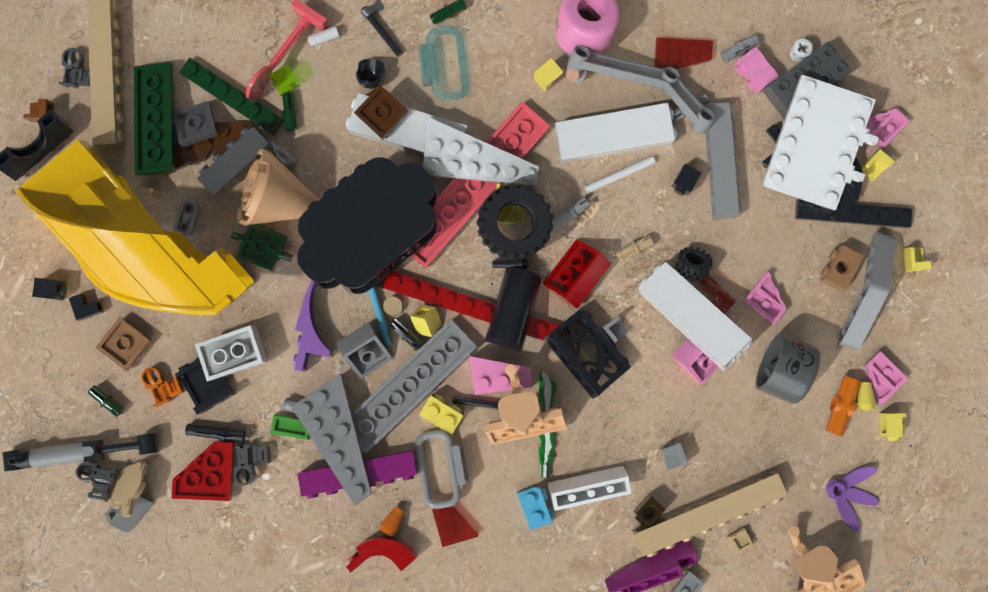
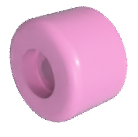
[554,0,620,54]

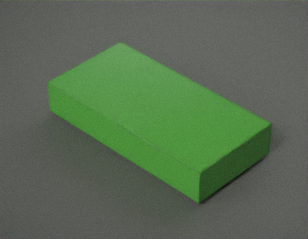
[270,414,310,440]

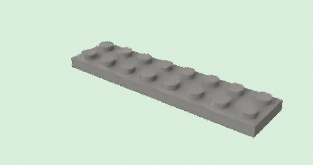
[352,320,477,454]

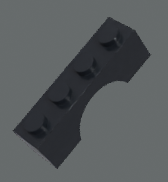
[0,109,74,181]

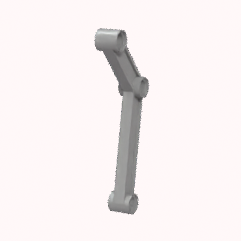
[568,45,715,134]

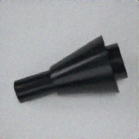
[492,258,528,269]

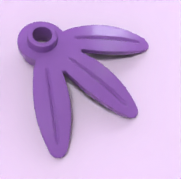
[826,466,879,532]

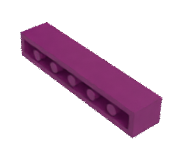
[297,450,418,499]

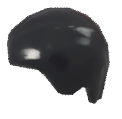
[356,58,385,89]

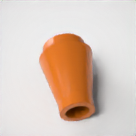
[379,506,404,537]

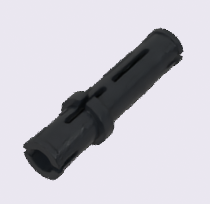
[185,423,246,443]

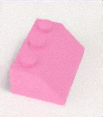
[672,339,719,386]

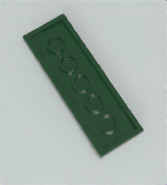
[134,62,175,176]

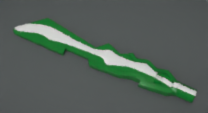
[539,371,557,477]

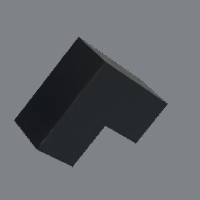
[69,294,103,321]

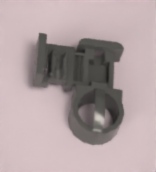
[58,48,90,89]
[233,445,271,486]
[76,461,119,502]

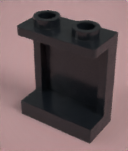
[175,356,236,415]

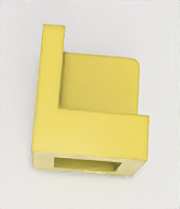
[533,58,563,92]
[861,149,895,181]
[903,247,932,272]
[410,305,442,337]

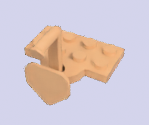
[484,364,567,445]
[788,526,866,592]

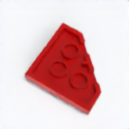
[171,441,235,501]

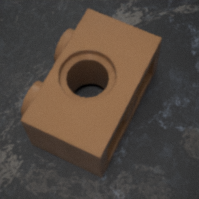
[820,245,864,291]

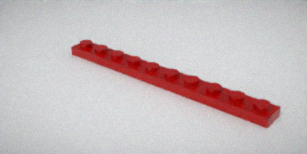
[383,271,569,341]

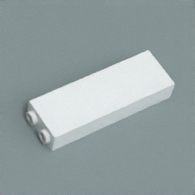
[345,93,468,156]
[554,103,677,163]
[638,262,752,371]

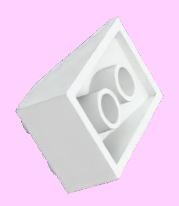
[195,325,268,381]

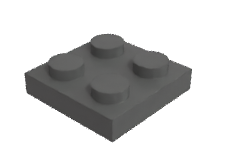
[174,101,218,148]

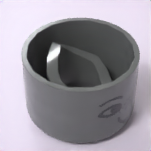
[755,333,821,404]

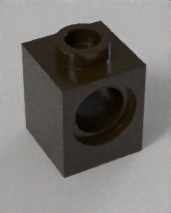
[633,494,666,527]

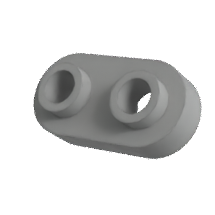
[174,199,200,237]

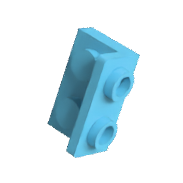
[517,485,555,530]

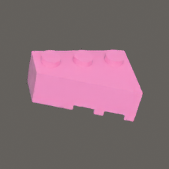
[470,356,533,395]

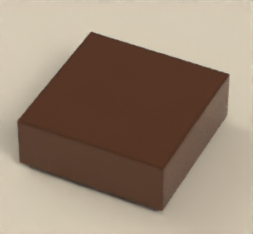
[188,140,214,161]

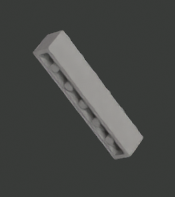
[705,102,742,220]

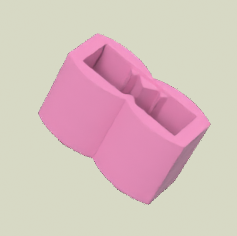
[735,47,779,94]

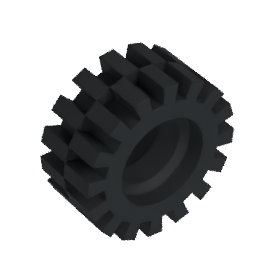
[675,247,713,281]

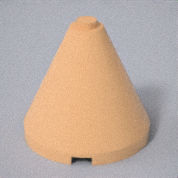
[236,149,319,226]

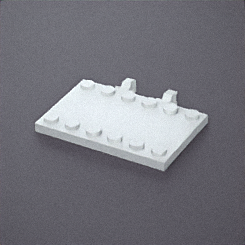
[761,75,879,211]

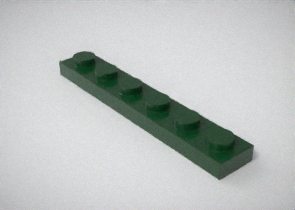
[179,57,284,136]

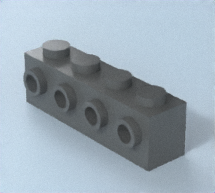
[197,125,271,196]

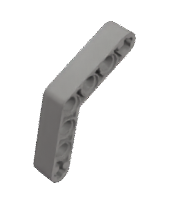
[838,232,896,351]

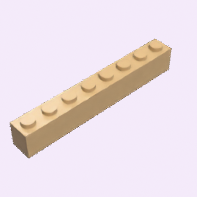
[87,0,125,149]
[632,471,787,557]

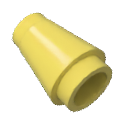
[856,382,876,411]

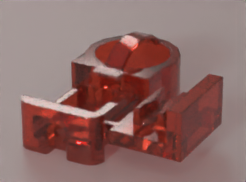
[700,275,736,314]

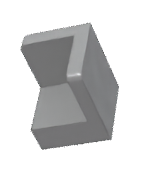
[602,316,628,343]
[659,441,689,470]

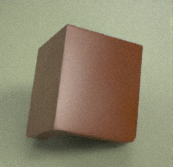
[23,99,54,122]

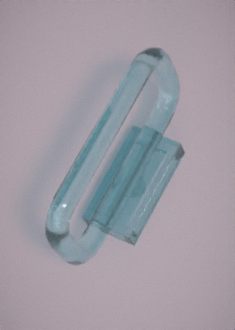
[418,26,469,101]

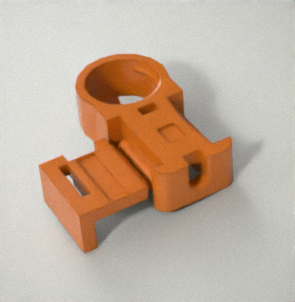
[141,367,184,407]

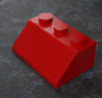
[542,239,612,309]

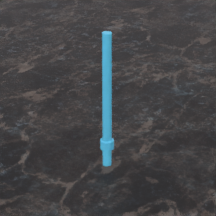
[369,286,392,346]

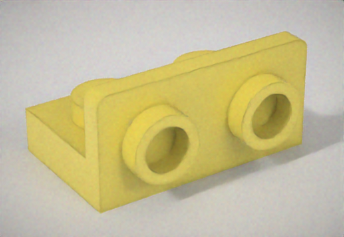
[419,394,464,435]

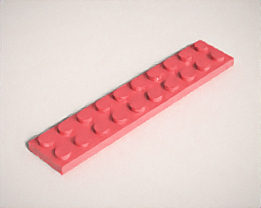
[411,102,551,269]

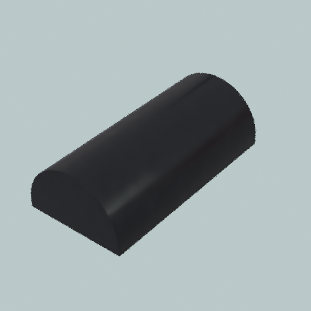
[485,267,542,352]

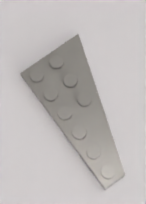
[291,374,372,505]

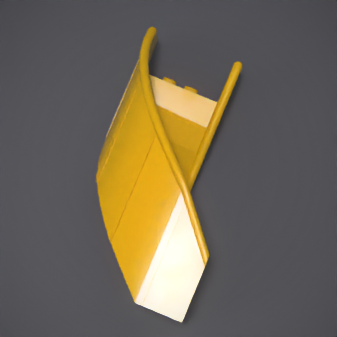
[15,140,254,315]

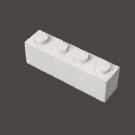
[548,466,631,511]

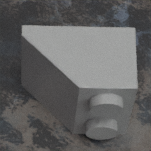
[336,322,393,379]

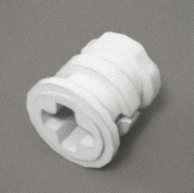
[789,39,812,62]

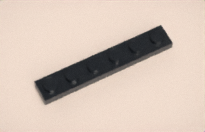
[795,199,912,228]

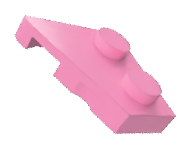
[866,108,910,149]
[743,272,787,325]
[864,351,908,405]

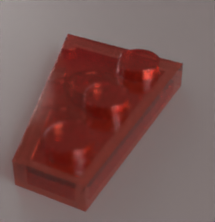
[654,37,713,70]

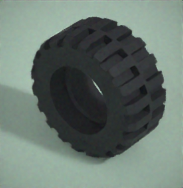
[477,183,554,260]

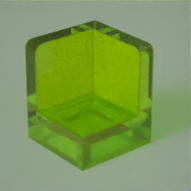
[268,65,300,96]

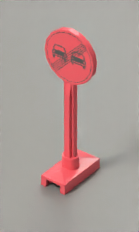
[246,0,329,101]

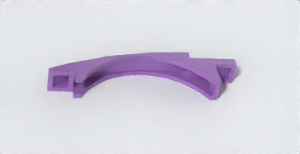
[293,281,333,371]

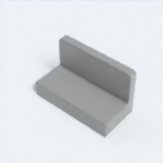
[105,495,153,533]

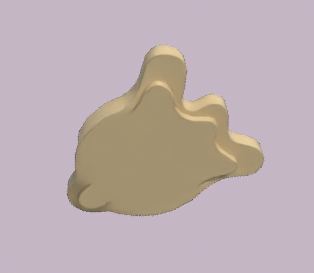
[106,460,149,517]

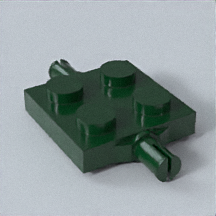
[230,224,294,272]

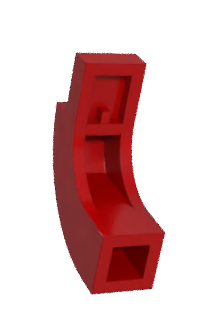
[346,535,417,573]

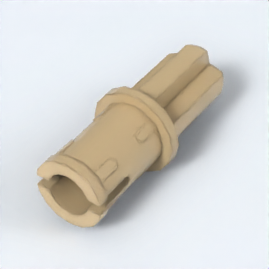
[616,235,654,261]

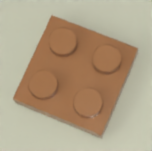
[96,317,152,371]

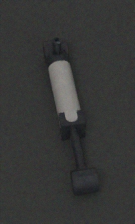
[2,433,159,472]

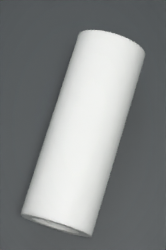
[307,26,340,47]

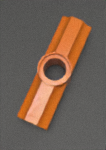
[825,376,861,437]

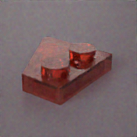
[432,506,479,547]

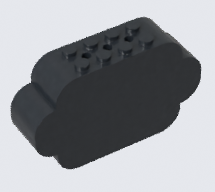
[297,157,436,294]

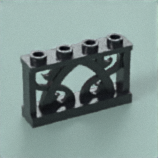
[544,308,631,399]

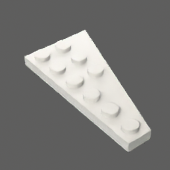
[423,117,539,186]

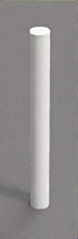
[584,156,656,194]

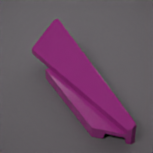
[605,540,698,592]

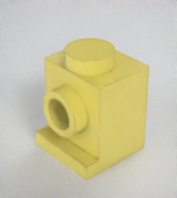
[879,413,906,441]

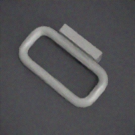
[415,430,469,509]

